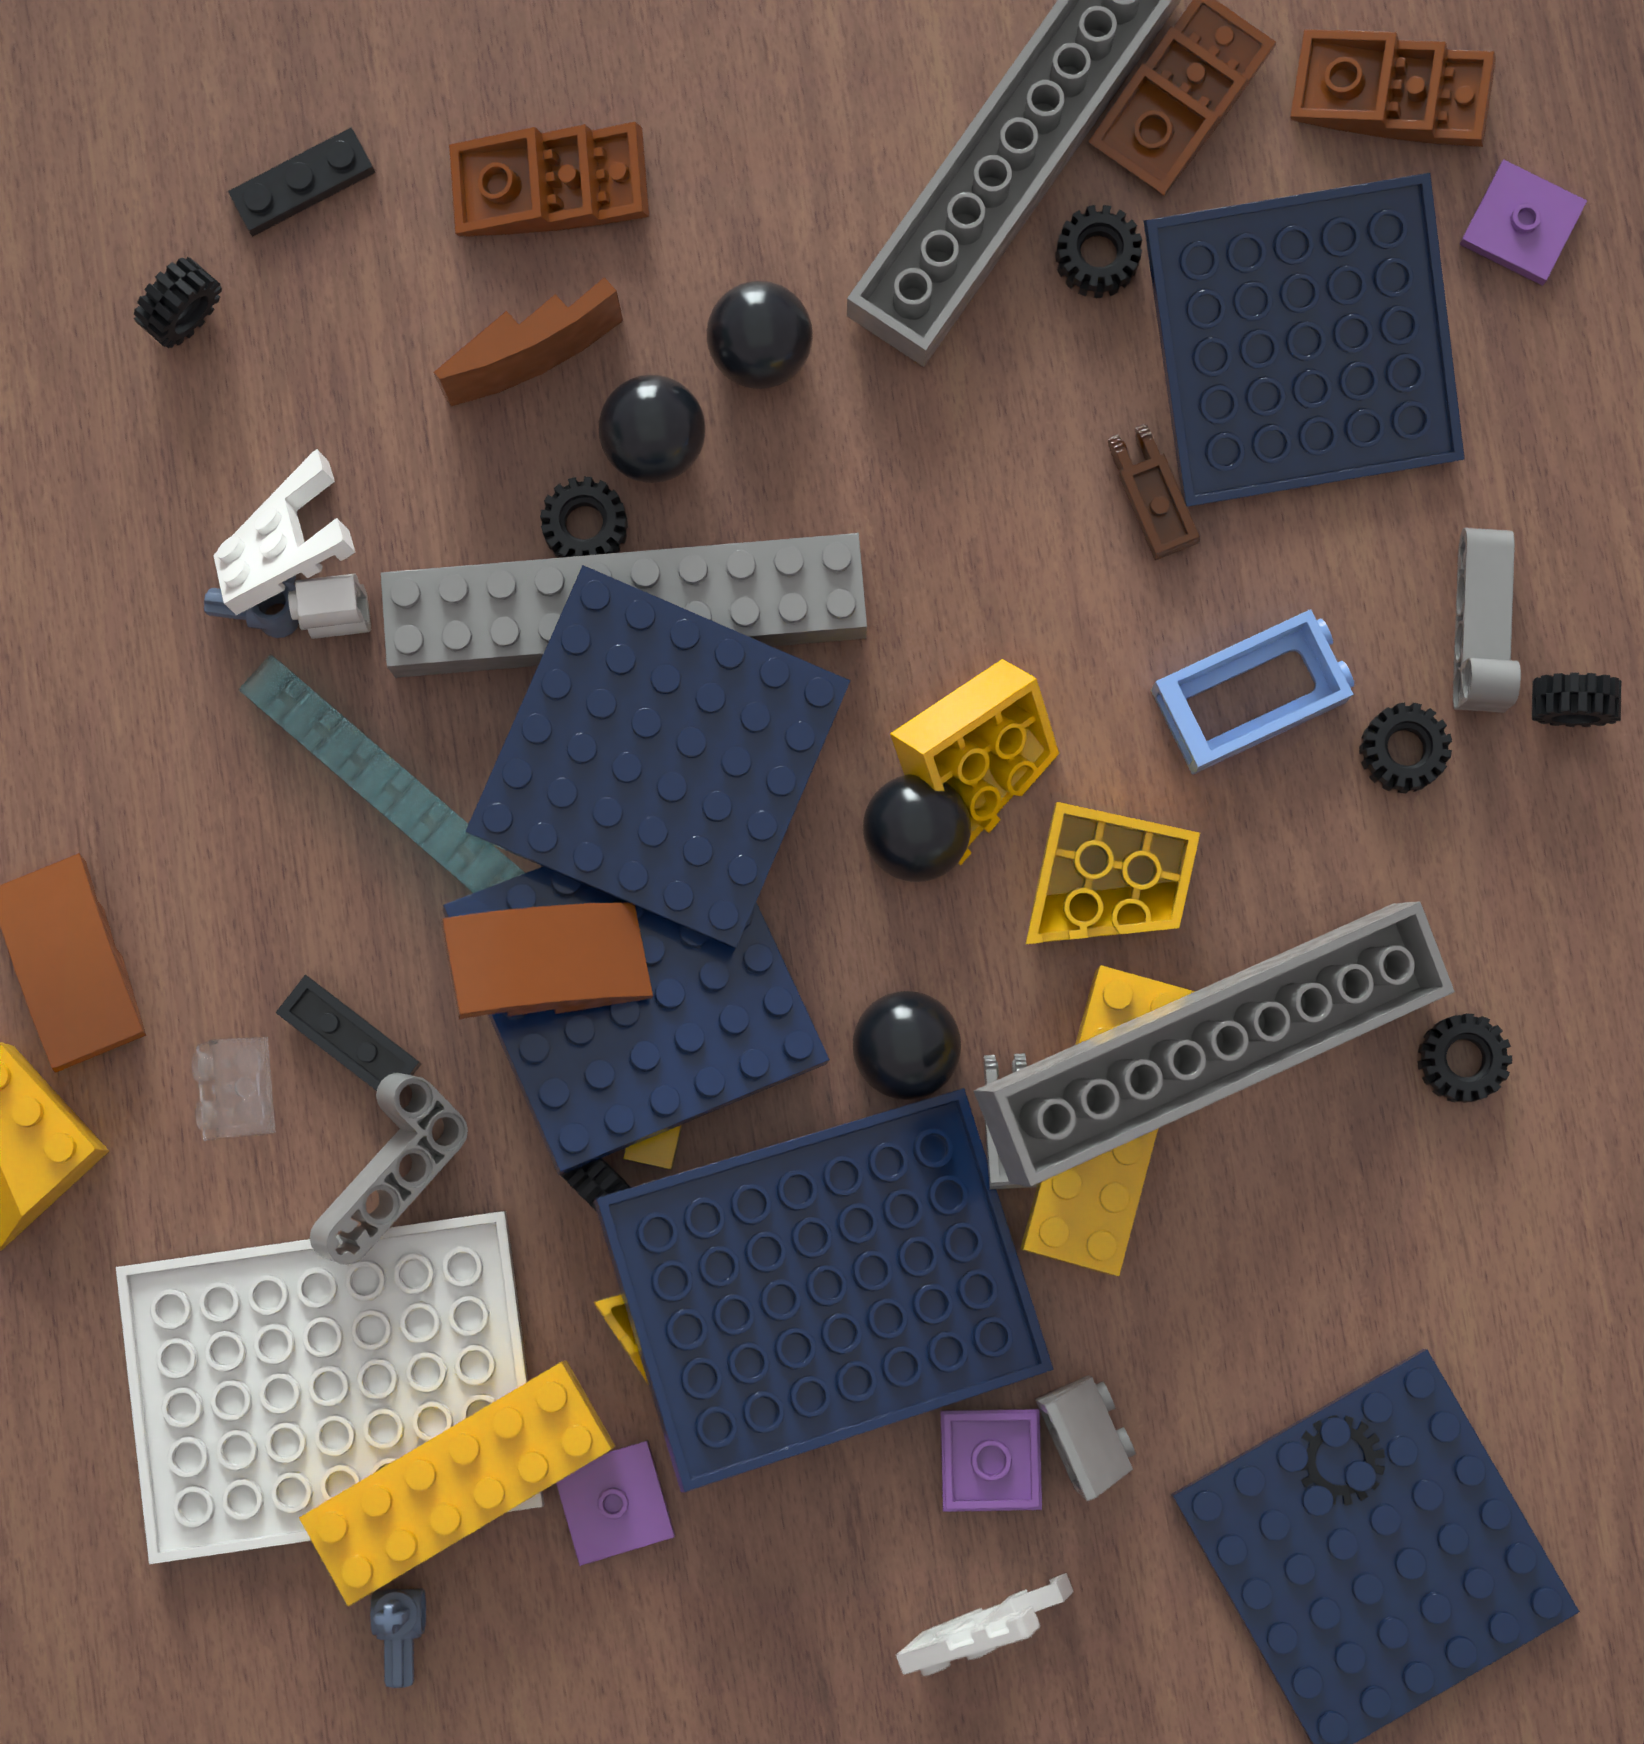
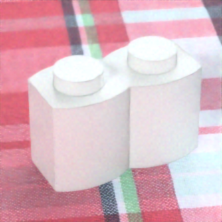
[288,574,371,639]

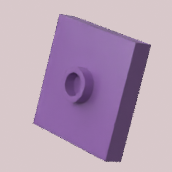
[1459,159,1587,286]
[940,1409,1042,1512]
[556,1440,675,1566]

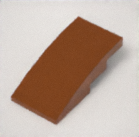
[1088,0,1277,196]
[1290,29,1496,147]
[449,122,649,237]
[433,277,623,407]
[0,853,146,1073]
[442,903,653,1019]

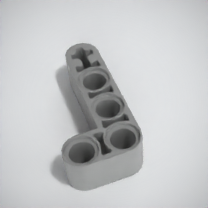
[1453,528,1521,713]
[310,1073,468,1265]

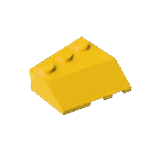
[890,659,1059,865]
[1026,802,1200,944]
[0,1042,109,1251]

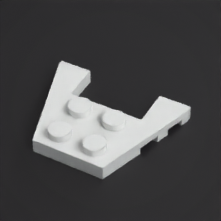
[213,449,355,615]
[896,1573,1074,1676]

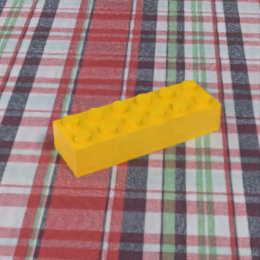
[1020,965,1195,1276]
[299,1360,615,1606]

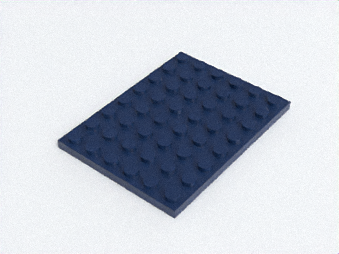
[593,1088,1054,1492]

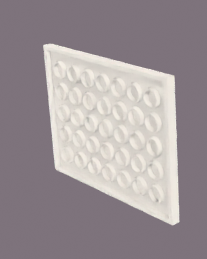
[116,1211,544,1564]

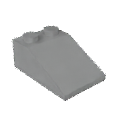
[1035,1375,1136,1501]

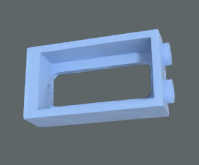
[1151,609,1354,775]

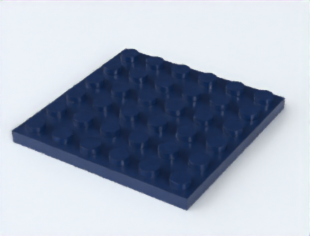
[1143,173,1465,507]
[465,565,851,949]
[442,867,830,1176]
[1171,1349,1580,1744]

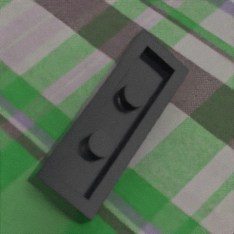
[228,127,376,237]
[275,974,422,1091]

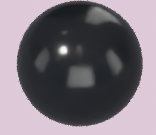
[706,281,813,389]
[599,375,705,483]
[863,774,971,882]
[853,991,961,1100]

